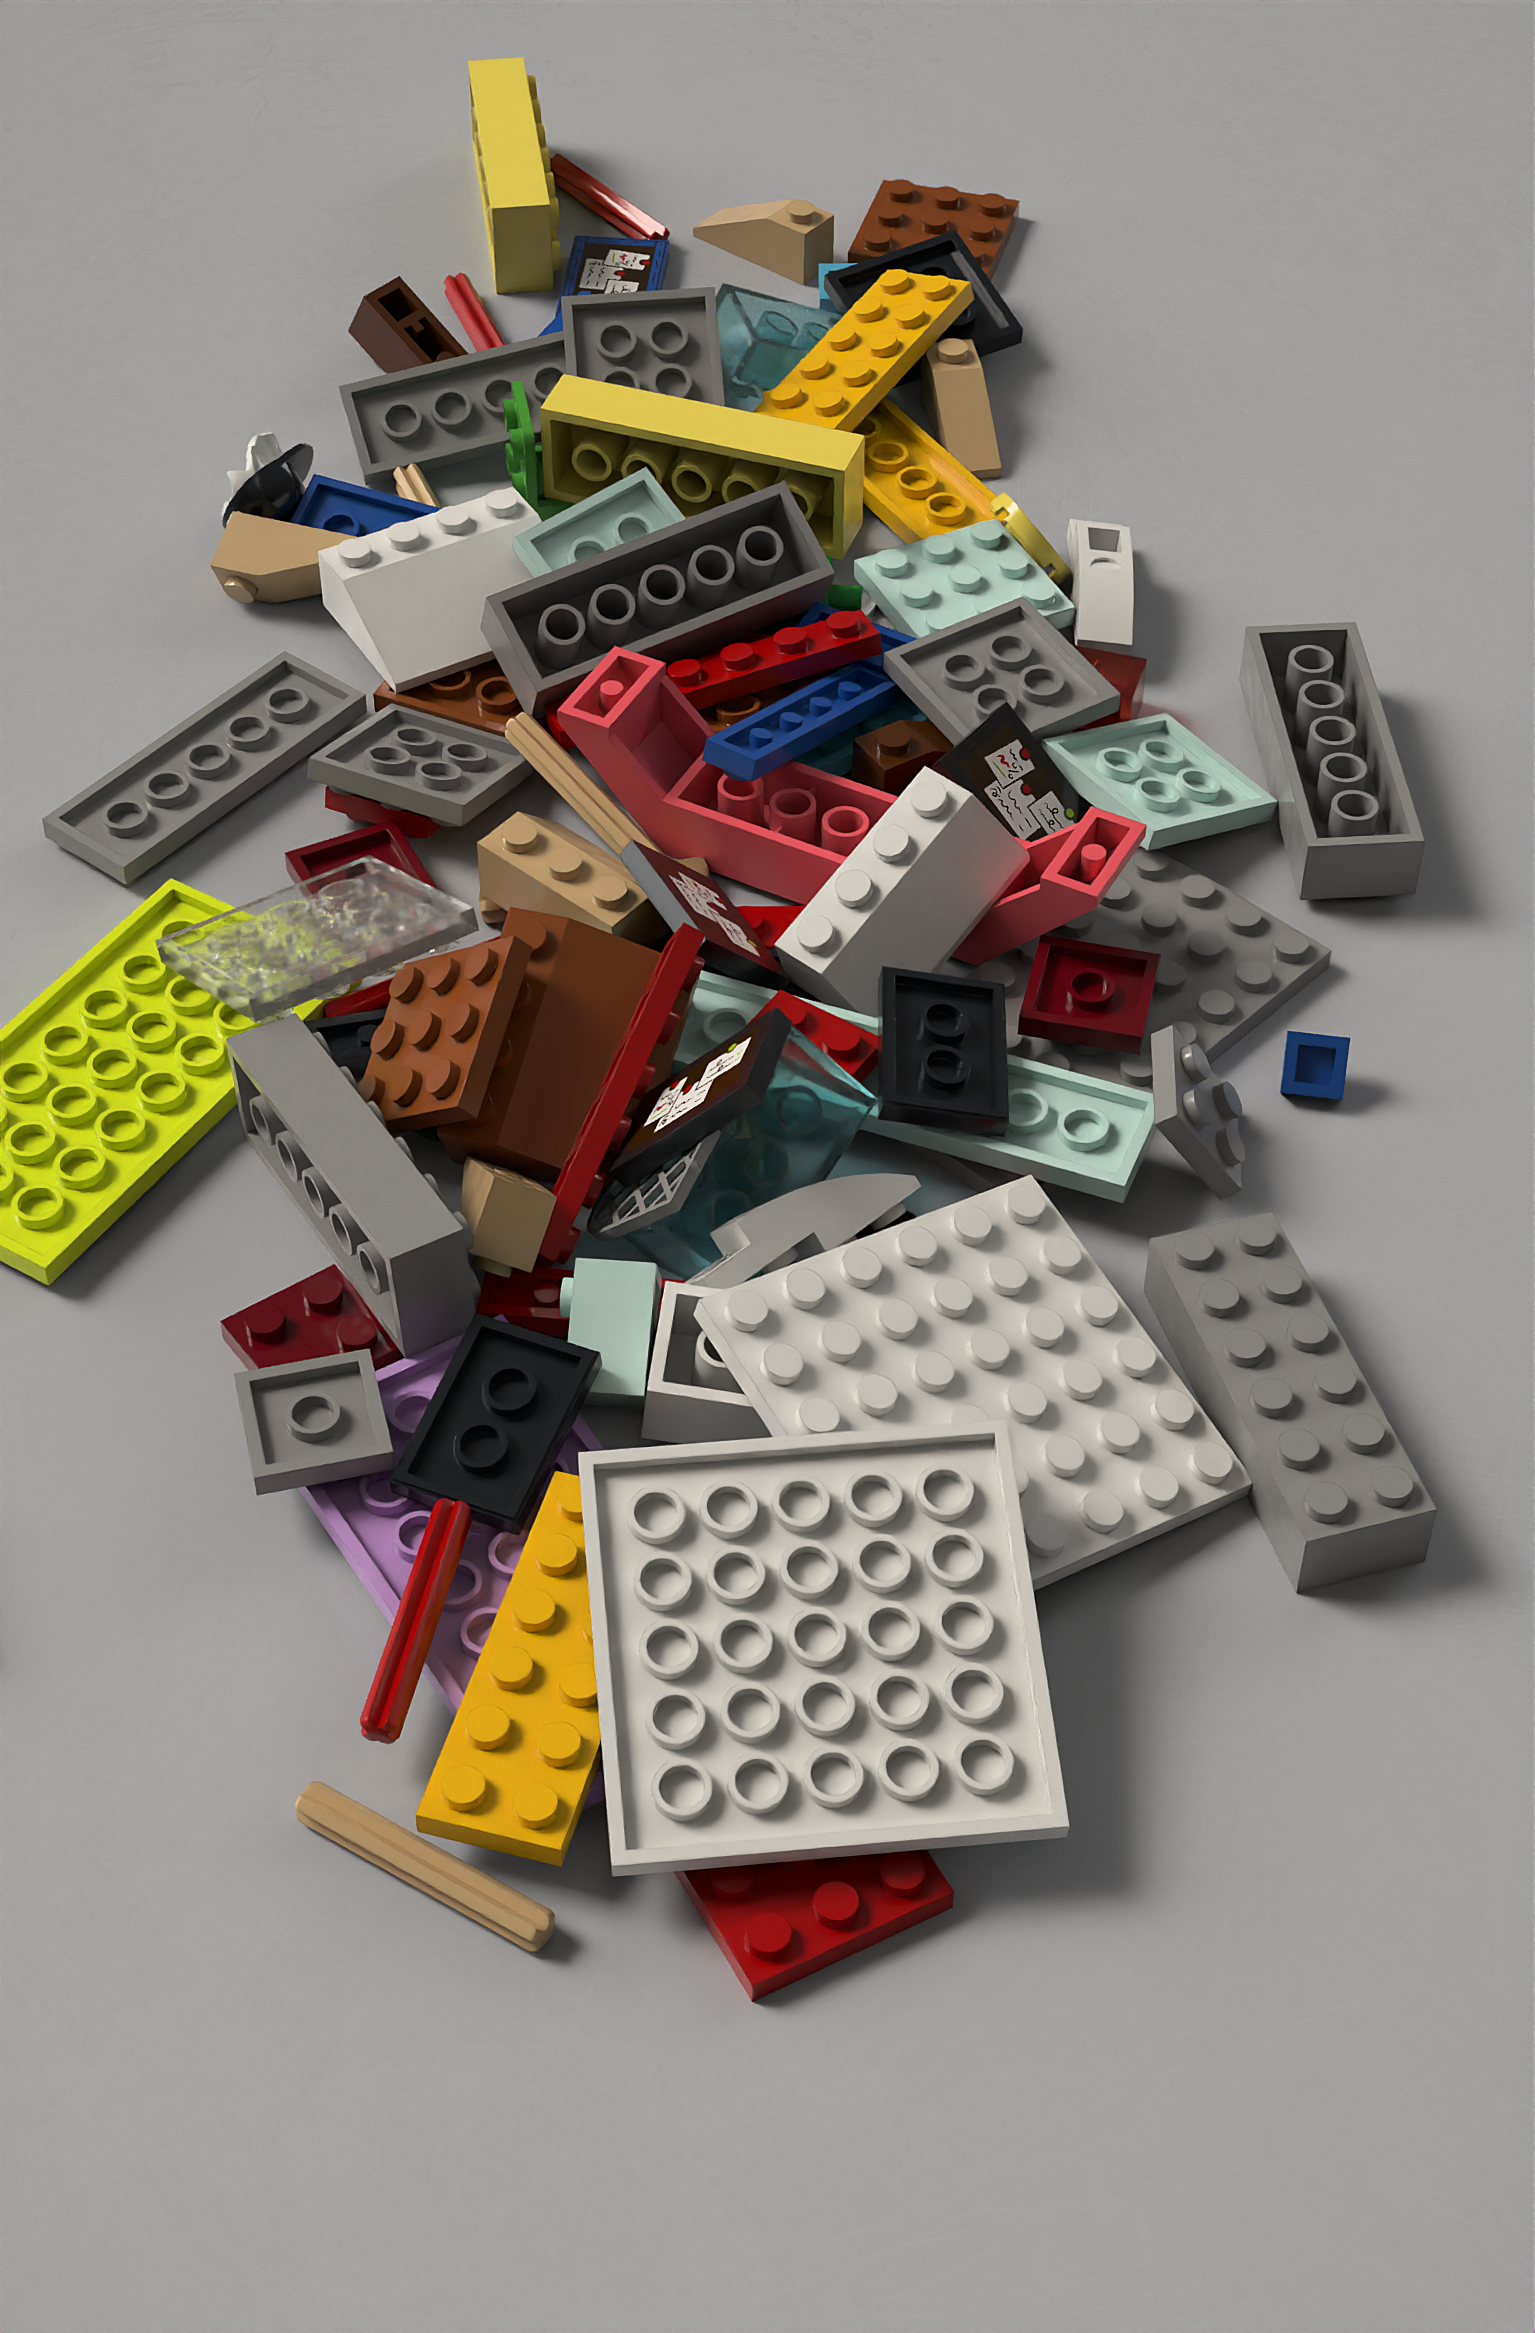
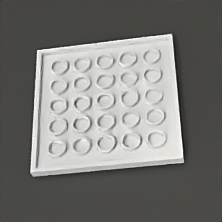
[693,1174,1252,1591]
[578,1419,1070,1877]

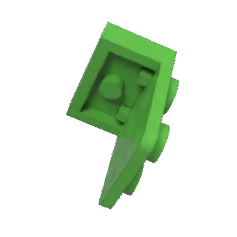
[503,381,576,522]

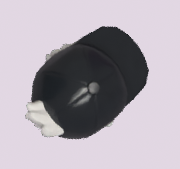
[220,432,314,529]

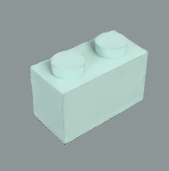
[560,1258,662,1409]

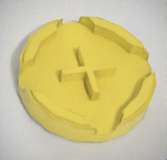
[989,491,1072,586]

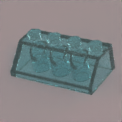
[622,1024,878,1282]

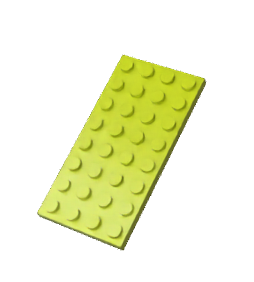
[0,878,363,1286]

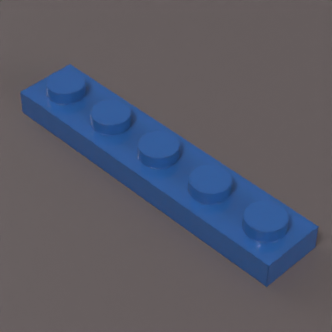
[702,662,900,782]

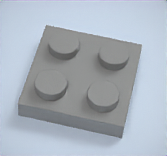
[1151,1025,1245,1199]
[234,1348,395,1496]

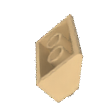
[477,811,672,948]

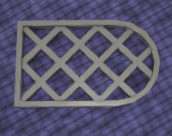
[587,1130,722,1242]

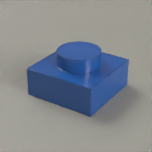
[1280,1031,1350,1100]

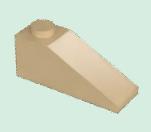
[693,198,834,285]
[920,338,1002,479]
[210,511,360,604]
[461,1156,557,1277]

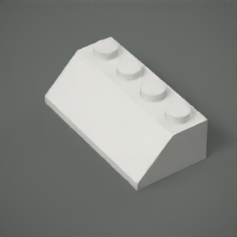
[774,766,1031,1018]

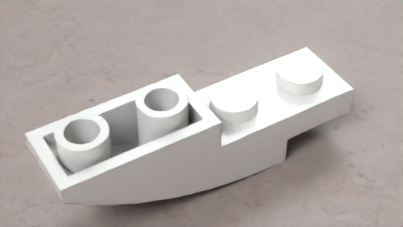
[1066,519,1134,657]
[684,1173,922,1290]

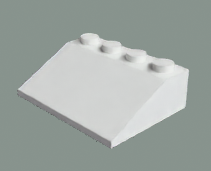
[318,487,542,693]

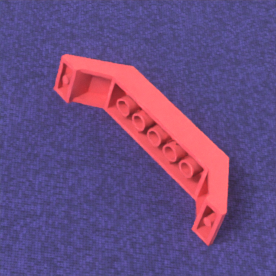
[557,646,1147,966]

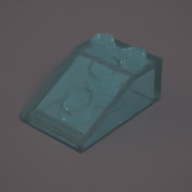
[716,283,842,399]

